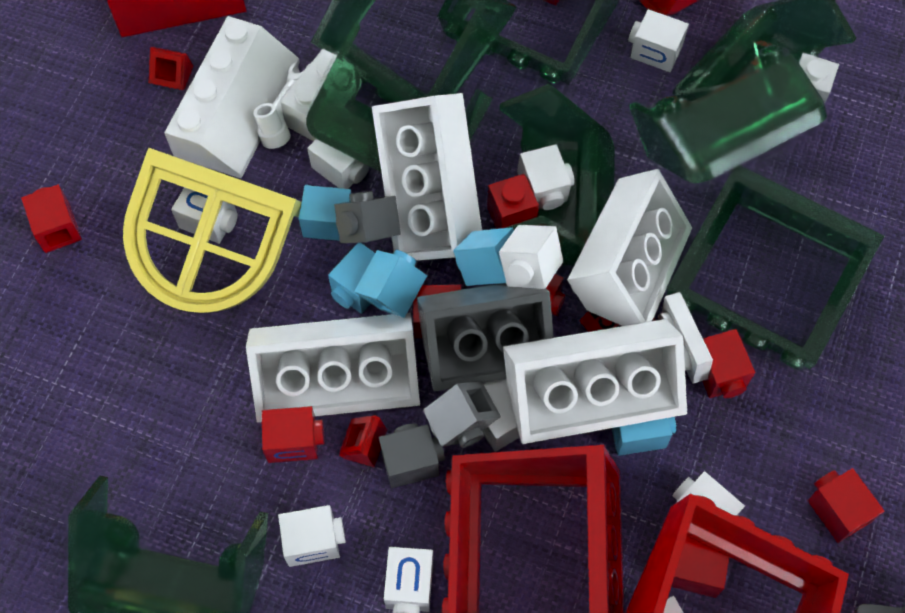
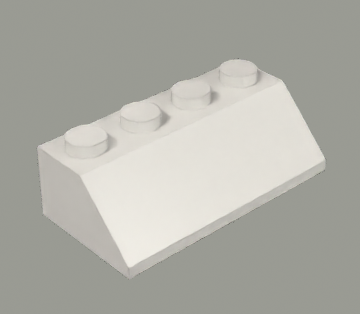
[164,16,300,178]
[372,93,482,261]
[567,169,692,326]
[246,312,420,422]
[503,319,687,444]

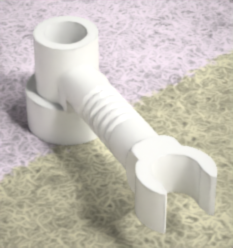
[254,63,310,149]

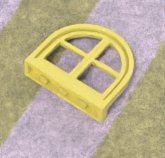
[123,148,302,313]

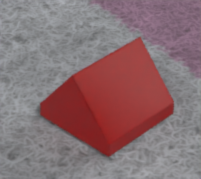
[148,47,194,90]
[339,415,387,468]

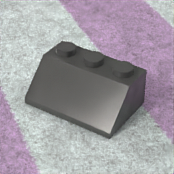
[417,283,554,391]

